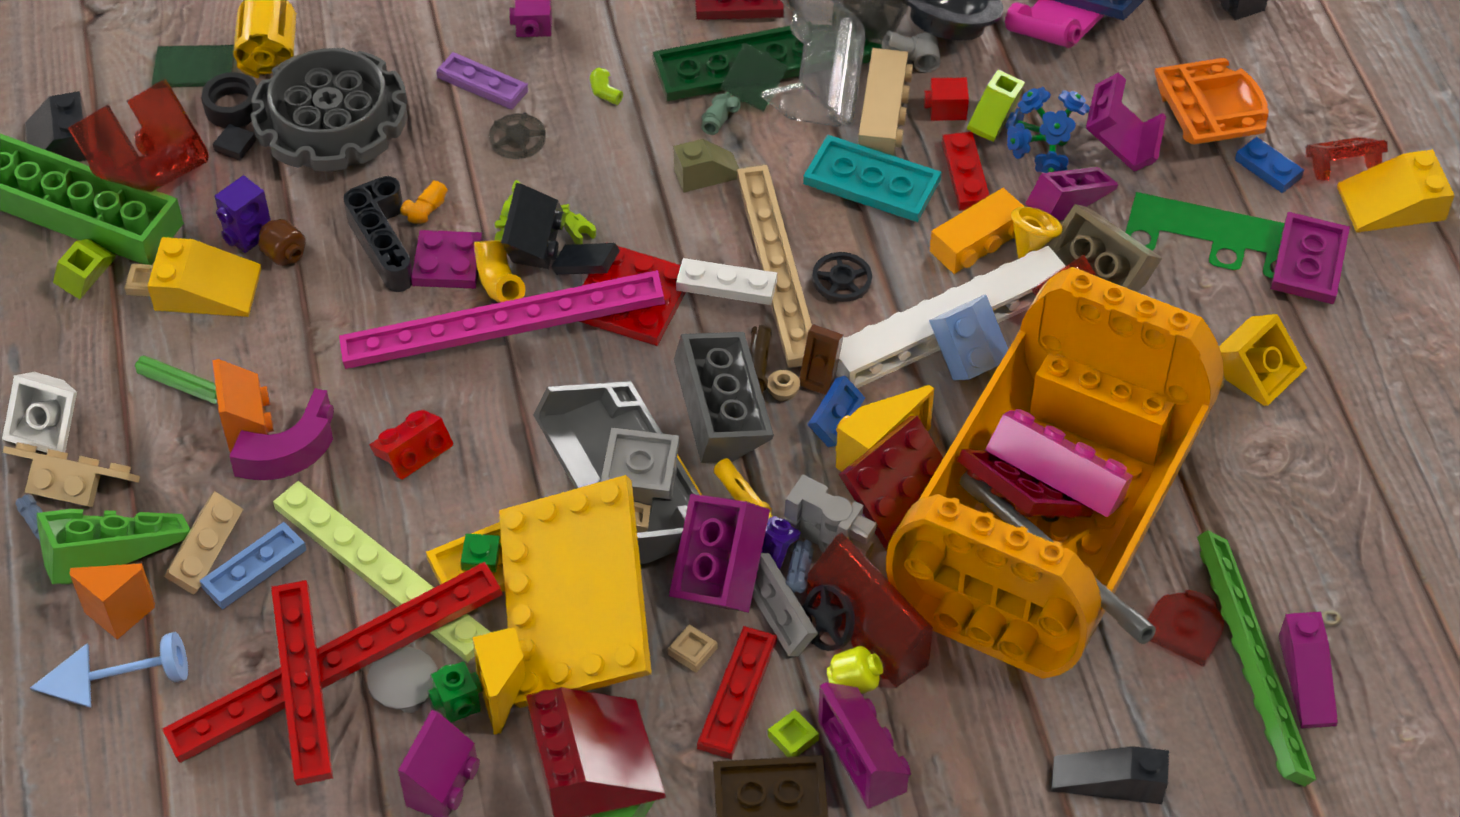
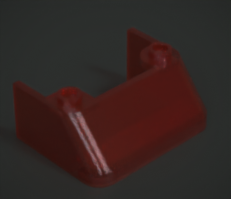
[68,78,209,192]

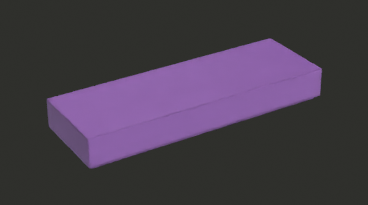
[436,52,528,110]

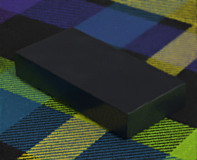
[551,243,620,275]

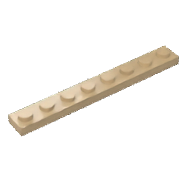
[737,165,812,368]

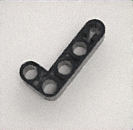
[343,176,412,292]

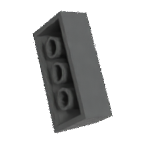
[674,332,774,463]

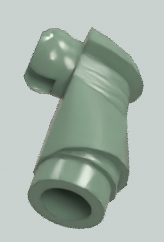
[701,93,740,135]

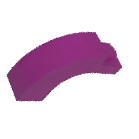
[229,388,334,480]

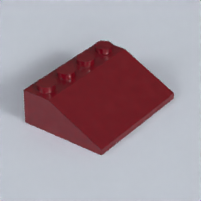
[526,687,666,817]

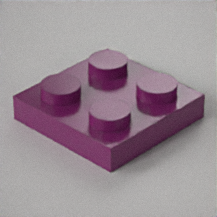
[411,230,483,289]

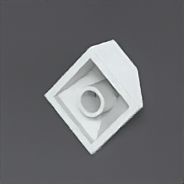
[2,372,77,453]

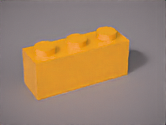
[930,188,1025,274]

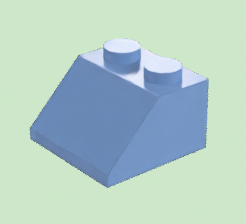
[929,295,1008,381]

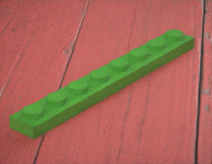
[1197,530,1317,786]

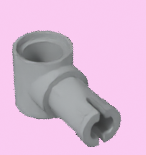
[882,31,941,73]

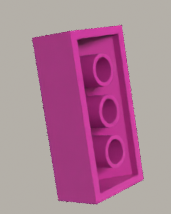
[985,409,1133,517]

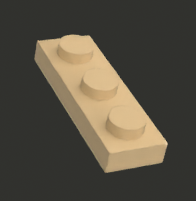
[164,491,243,595]

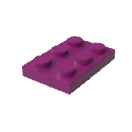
[1270,212,1350,305]

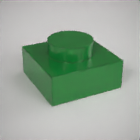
[460,533,501,572]

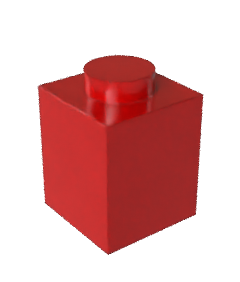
[924,77,969,121]

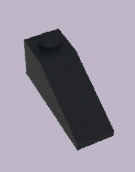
[1051,746,1169,804]

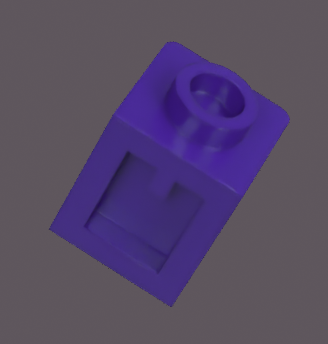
[761,516,801,570]

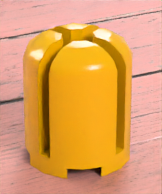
[233,0,296,78]

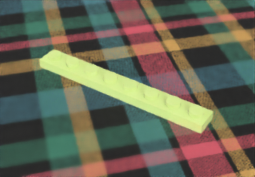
[273,481,491,663]

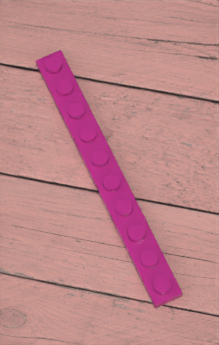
[339,270,665,369]

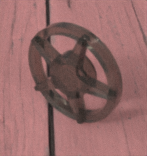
[489,112,546,159]

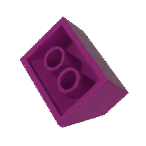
[669,494,770,613]
[818,682,911,809]

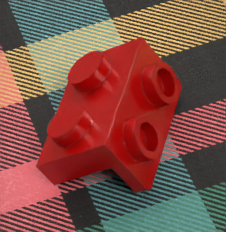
[369,410,454,480]

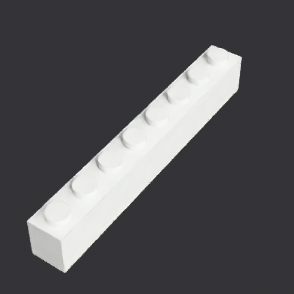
[836,246,1068,388]

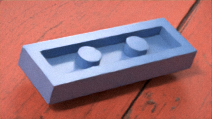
[199,522,307,610]

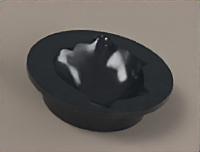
[905,0,1004,41]

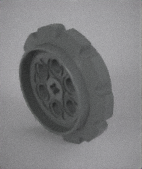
[251,48,408,171]

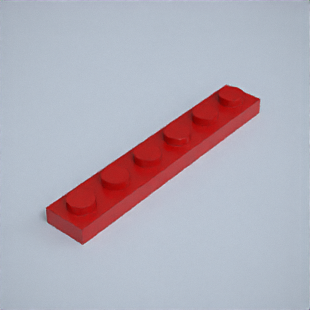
[271,580,334,786]

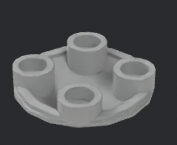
[367,647,438,713]

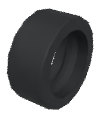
[201,72,257,128]

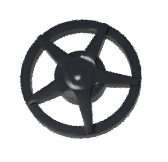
[812,252,872,302]
[802,584,855,651]

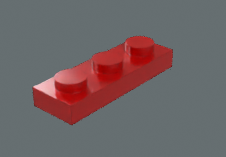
[942,132,990,211]

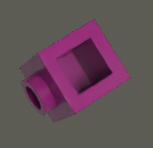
[509,0,552,37]

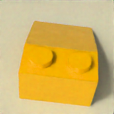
[1337,149,1454,233]
[147,237,262,317]
[835,385,935,472]

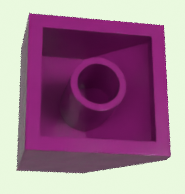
[398,710,480,817]

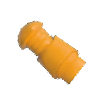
[400,180,448,224]

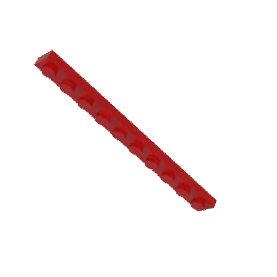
[162,562,503,763]

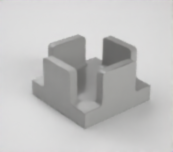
[600,428,679,512]

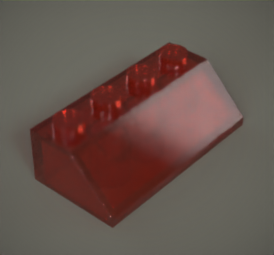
[806,532,933,688]

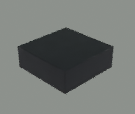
[213,124,256,161]

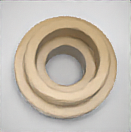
[767,370,800,401]

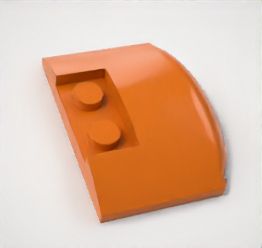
[1155,58,1269,144]

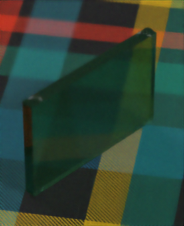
[152,45,234,88]

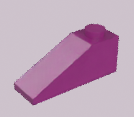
[1025,167,1119,221]
[1278,611,1338,729]

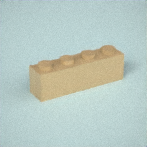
[858,48,913,156]

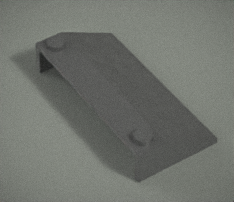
[533,381,699,564]

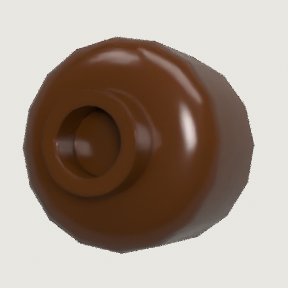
[258,219,306,266]

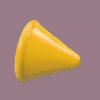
[1011,207,1063,259]

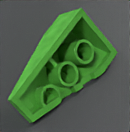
[37,509,191,584]

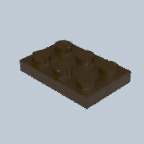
[713,755,829,817]

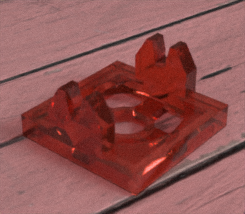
[1305,137,1388,181]

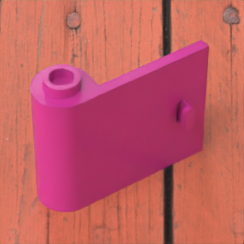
[1005,0,1104,48]

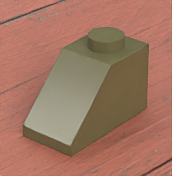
[673,139,739,193]

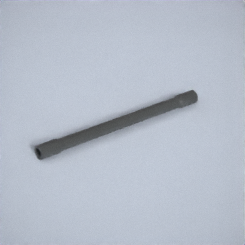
[959,472,1156,644]

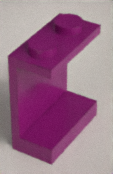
[1086,72,1166,172]

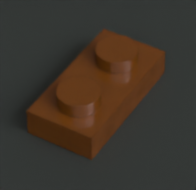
[799,324,844,395]

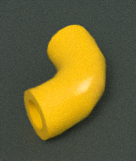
[474,240,526,303]

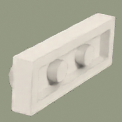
[676,258,777,305]

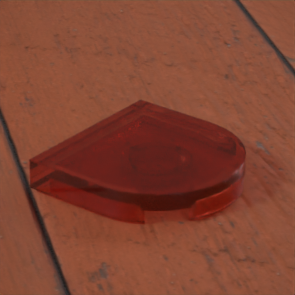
[1147,590,1224,667]

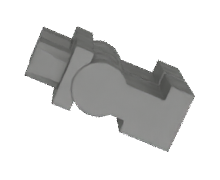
[784,474,877,564]

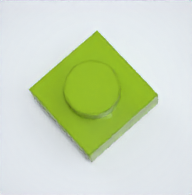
[768,709,819,757]

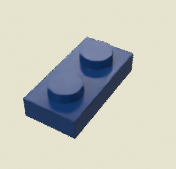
[1235,137,1304,193]
[807,375,865,447]

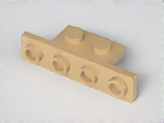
[2,442,140,507]

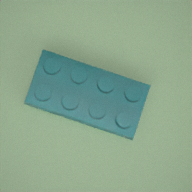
[803,135,942,222]

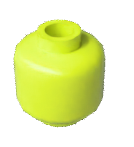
[827,646,883,694]

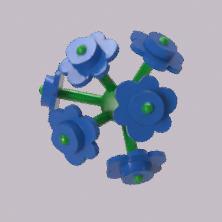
[1006,87,1090,173]

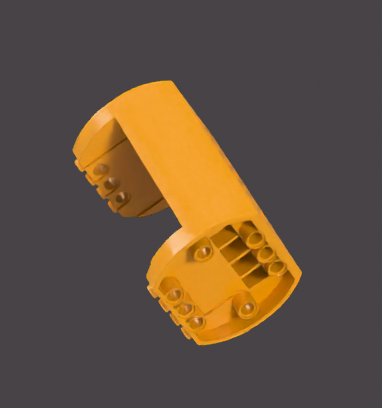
[886,267,1224,679]

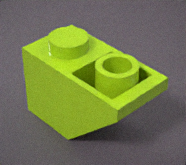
[967,70,1025,142]
[53,238,116,299]

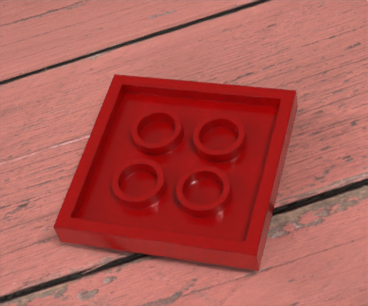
[578,242,686,346]

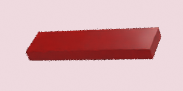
[697,626,777,760]

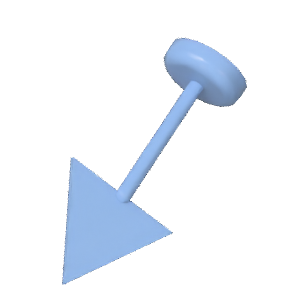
[30,632,188,708]

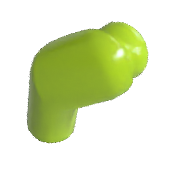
[590,68,623,105]

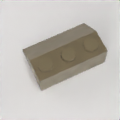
[1048,204,1162,292]

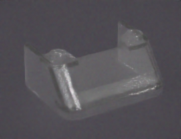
[761,0,865,127]

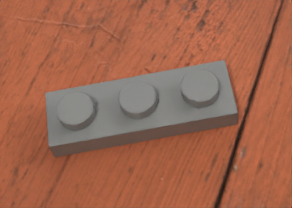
[752,553,818,656]

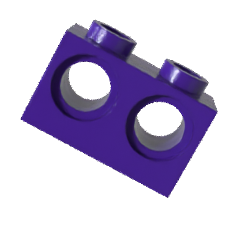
[214,175,271,253]

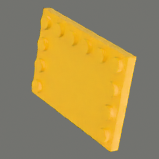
[499,475,652,708]

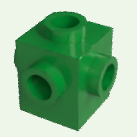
[428,661,483,723]

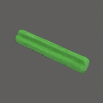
[135,355,218,404]

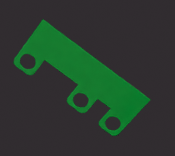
[1125,192,1284,278]

